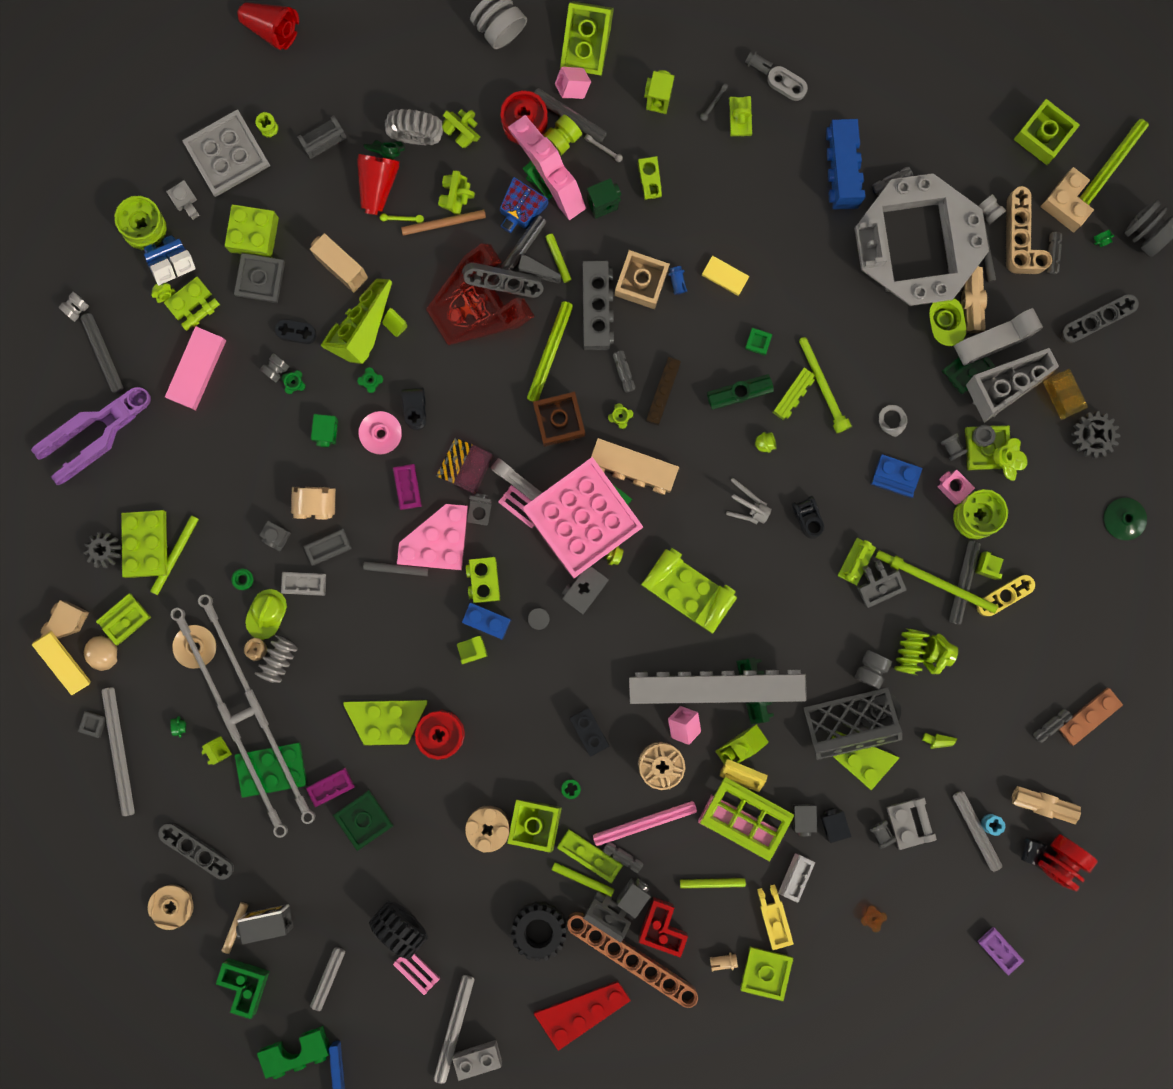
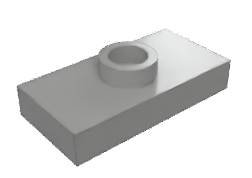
[281,572,326,596]
[778,853,815,903]

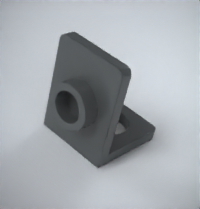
[467,493,492,526]

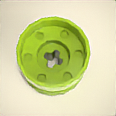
[114,196,167,250]
[953,489,1008,540]

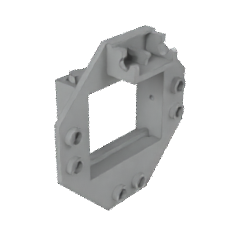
[855,174,989,306]

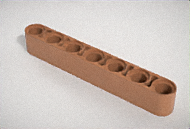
[567,912,698,1008]

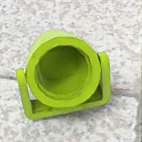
[923,634,958,674]

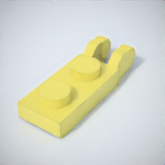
[757,884,794,950]

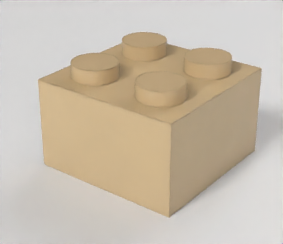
[615,250,670,309]

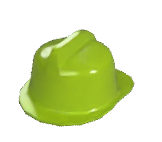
[929,299,966,346]
[245,589,287,640]

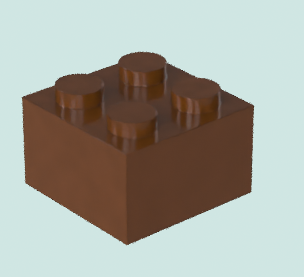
[533,392,585,447]

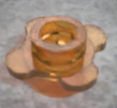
[861,906,887,932]

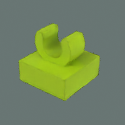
[201,736,232,765]

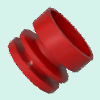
[1037,834,1098,892]

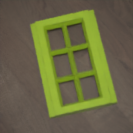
[700,777,794,861]

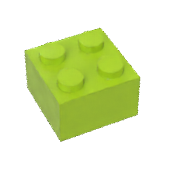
[1013,99,1080,165]
[225,205,279,258]

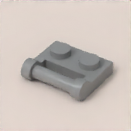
[886,797,937,850]

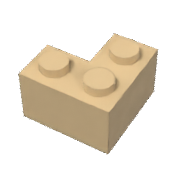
[1040,167,1094,233]

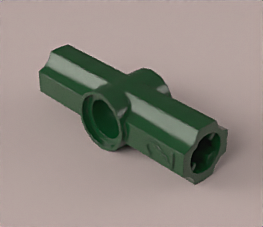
[707,374,774,410]

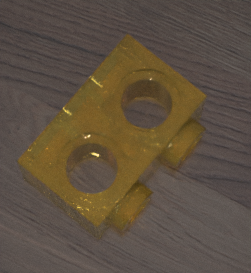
[1043,369,1088,420]

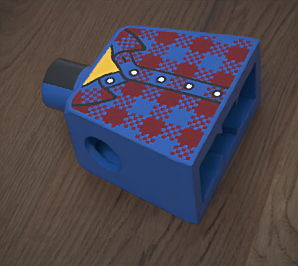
[500,177,548,233]

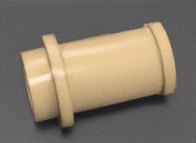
[710,952,738,972]

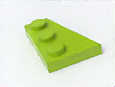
[832,731,900,790]

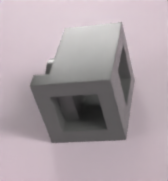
[259,521,291,552]

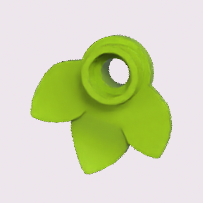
[994,438,1027,481]

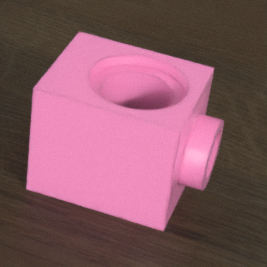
[937,470,975,505]

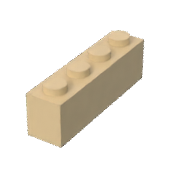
[591,438,679,495]

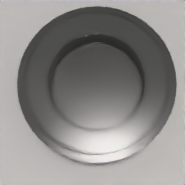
[972,425,996,447]
[528,608,550,630]

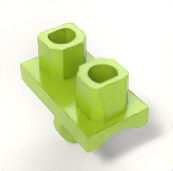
[729,96,752,136]
[442,109,481,148]
[438,171,475,215]

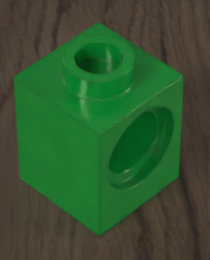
[311,414,338,447]

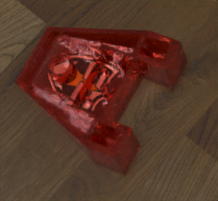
[426,243,535,345]

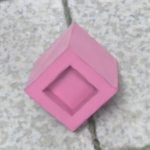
[555,67,591,99]
[668,706,701,745]

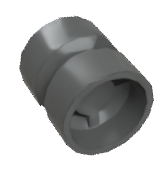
[854,650,892,690]

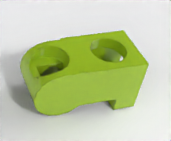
[637,156,662,200]

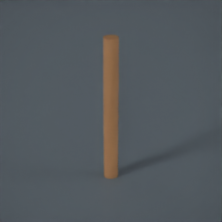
[401,210,486,236]

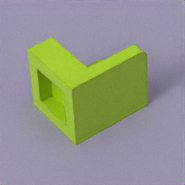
[975,552,1004,580]
[457,636,488,664]

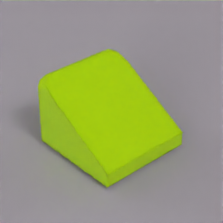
[382,308,408,337]

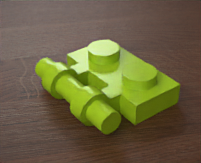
[164,276,220,331]

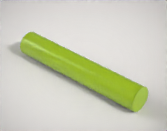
[545,234,572,283]

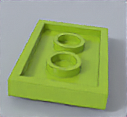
[121,510,167,578]

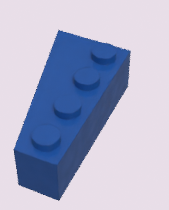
[826,119,865,209]

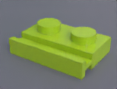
[96,593,151,645]

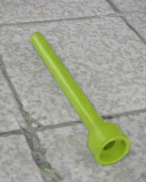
[799,337,852,434]

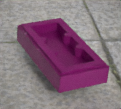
[393,464,422,510]
[306,768,355,807]

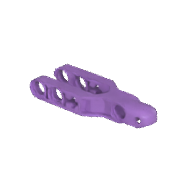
[31,387,151,485]

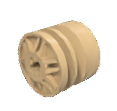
[638,742,685,790]

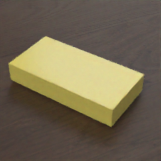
[702,256,750,296]
[719,759,768,792]

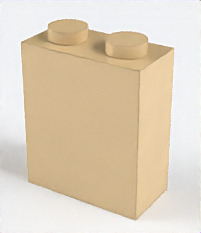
[310,233,368,293]

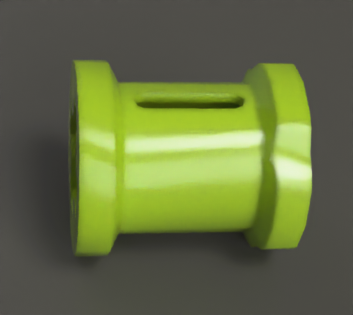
[256,112,278,137]

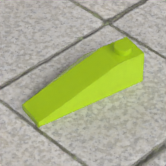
[321,279,392,364]

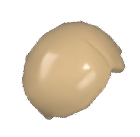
[84,636,118,671]

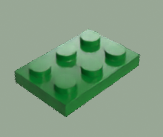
[235,743,307,798]

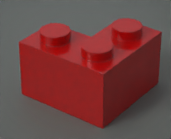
[638,897,688,958]

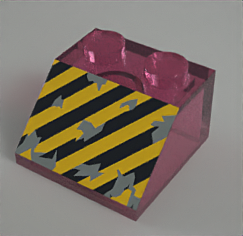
[436,438,493,495]

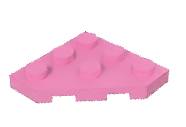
[397,504,468,570]

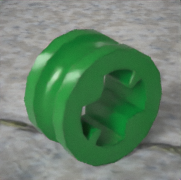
[561,780,581,799]

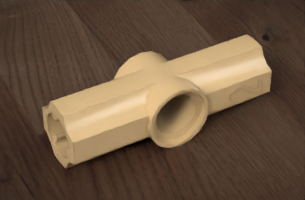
[961,266,987,333]
[1012,786,1081,825]

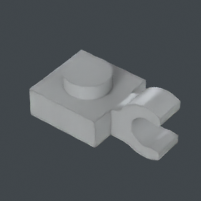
[166,180,200,220]

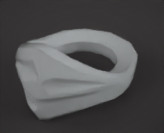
[879,405,907,437]

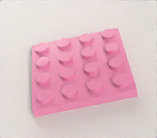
[522,457,643,579]

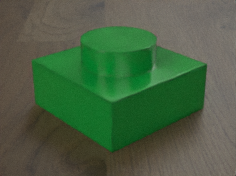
[745,328,772,356]

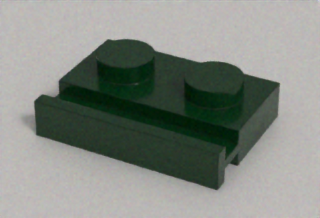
[942,357,996,395]

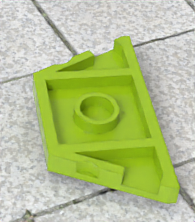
[344,700,428,745]

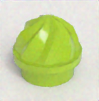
[755,432,776,453]

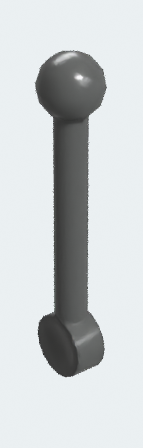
[700,83,729,121]

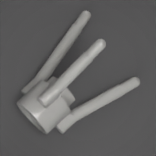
[726,478,772,525]

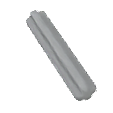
[310,947,345,1011]

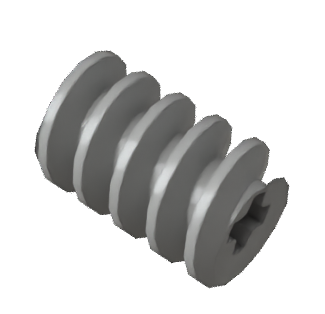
[255,635,298,683]

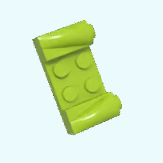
[641,548,737,634]

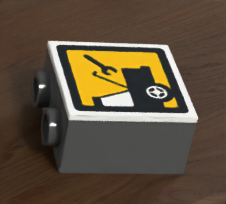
[236,904,294,944]

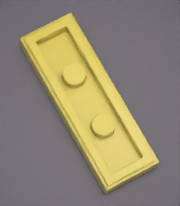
[32,631,91,695]

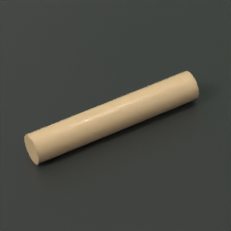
[221,902,249,954]

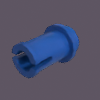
[668,266,687,295]

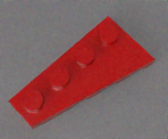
[534,981,631,1051]

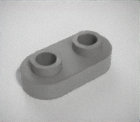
[768,66,808,101]

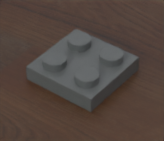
[234,253,285,303]

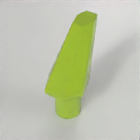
[922,732,958,749]

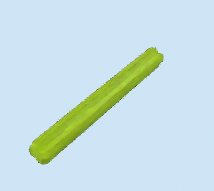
[1080,119,1149,205]
[527,301,573,402]

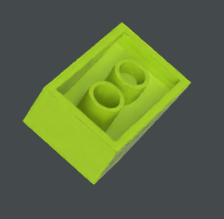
[560,1,614,75]

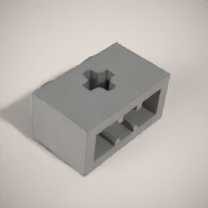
[452,1040,502,1081]

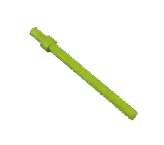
[875,550,998,614]

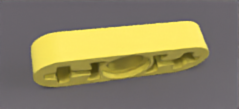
[976,575,1035,616]

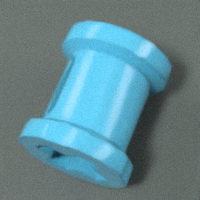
[981,814,1005,836]

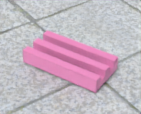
[498,485,534,529]
[393,954,440,995]

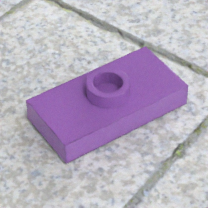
[977,927,1024,976]

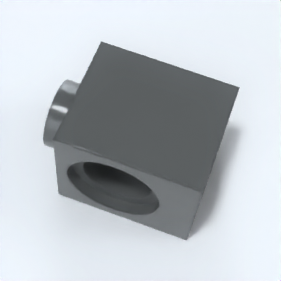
[792,804,817,836]

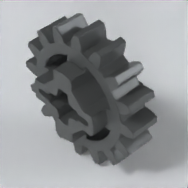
[1071,411,1121,459]

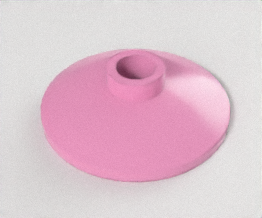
[359,411,402,454]

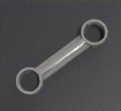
[491,458,542,500]

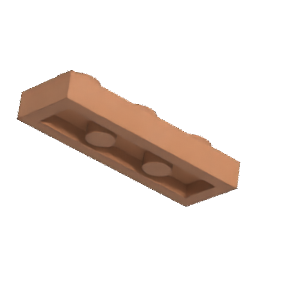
[1059,688,1123,746]

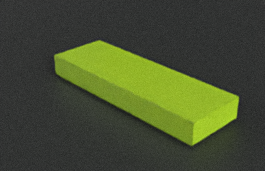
[557,829,623,884]

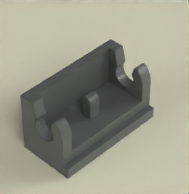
[297,116,347,159]

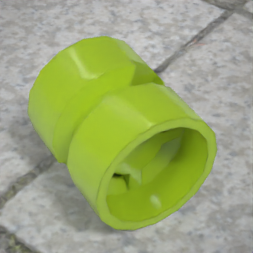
[543,114,582,156]

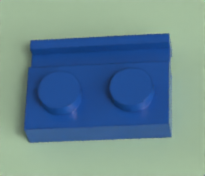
[871,454,923,498]

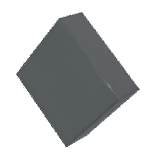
[78,711,106,738]

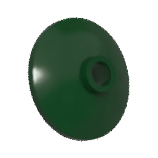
[1104,498,1147,540]

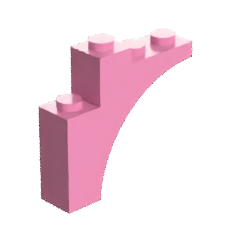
[508,115,586,220]

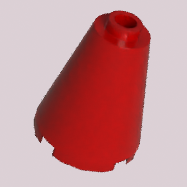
[237,2,299,50]
[357,154,400,215]

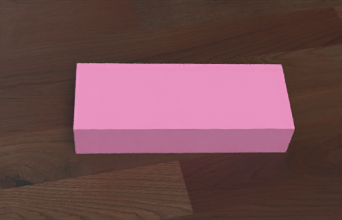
[165,326,226,411]
[698,794,778,846]

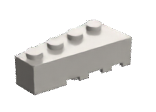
[966,348,1059,423]

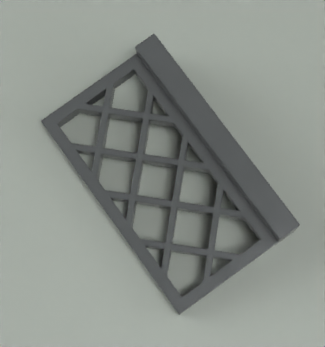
[804,688,902,760]

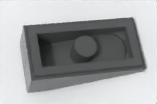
[518,254,561,284]

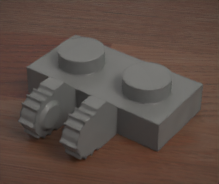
[858,560,907,608]

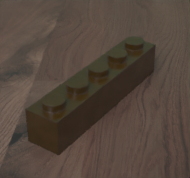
[646,357,681,426]

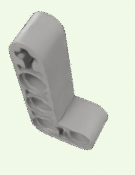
[954,308,1043,366]

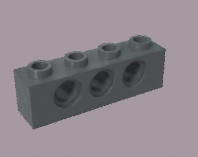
[583,261,614,350]

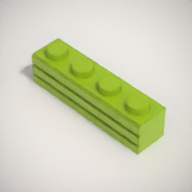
[773,368,815,420]

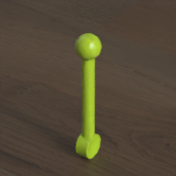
[379,213,424,223]

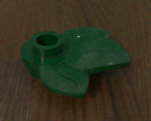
[363,140,405,160]

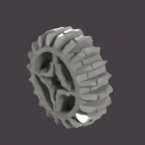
[385,109,443,146]

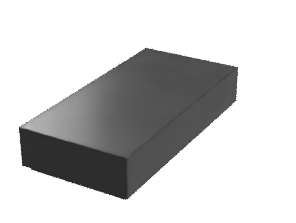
[303,529,352,566]

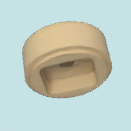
[244,638,267,661]

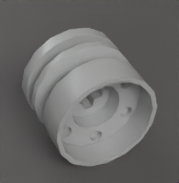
[470,0,527,49]

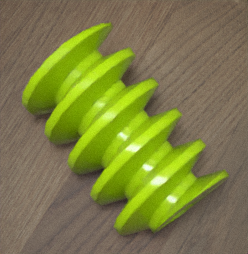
[894,628,930,676]

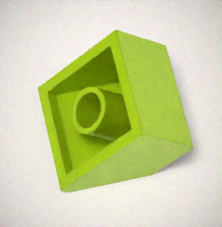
[507,800,562,852]

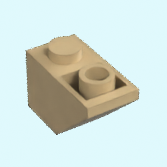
[41,600,89,639]

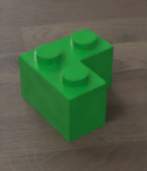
[216,958,270,1019]

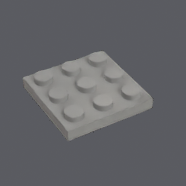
[182,109,270,197]

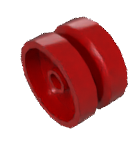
[500,90,548,145]
[415,710,465,760]

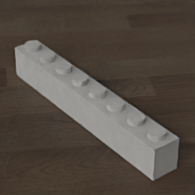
[629,669,807,704]

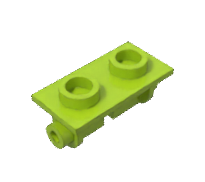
[838,538,876,586]

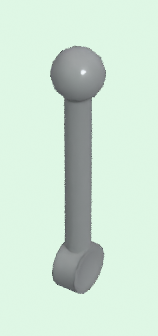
[584,134,623,162]

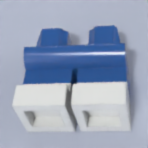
[144,235,195,286]

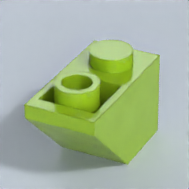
[715,724,769,764]

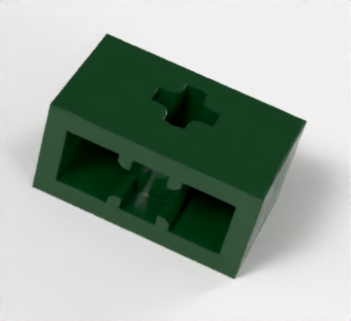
[587,178,621,219]

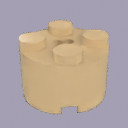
[291,487,336,519]
[465,806,510,853]

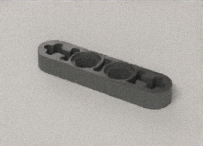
[462,263,544,298]
[1060,294,1139,344]
[158,823,234,880]

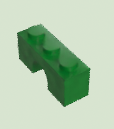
[257,1026,330,1079]

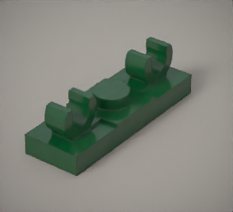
[736,657,774,724]

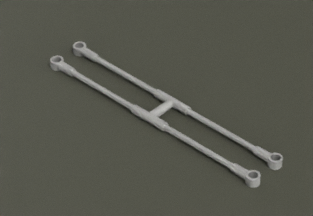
[170,594,316,838]

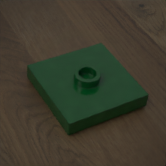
[333,790,394,851]

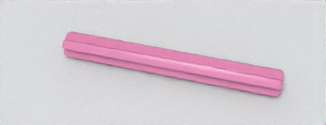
[593,801,697,846]

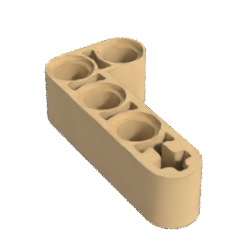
[1006,186,1052,274]

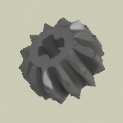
[83,532,122,568]

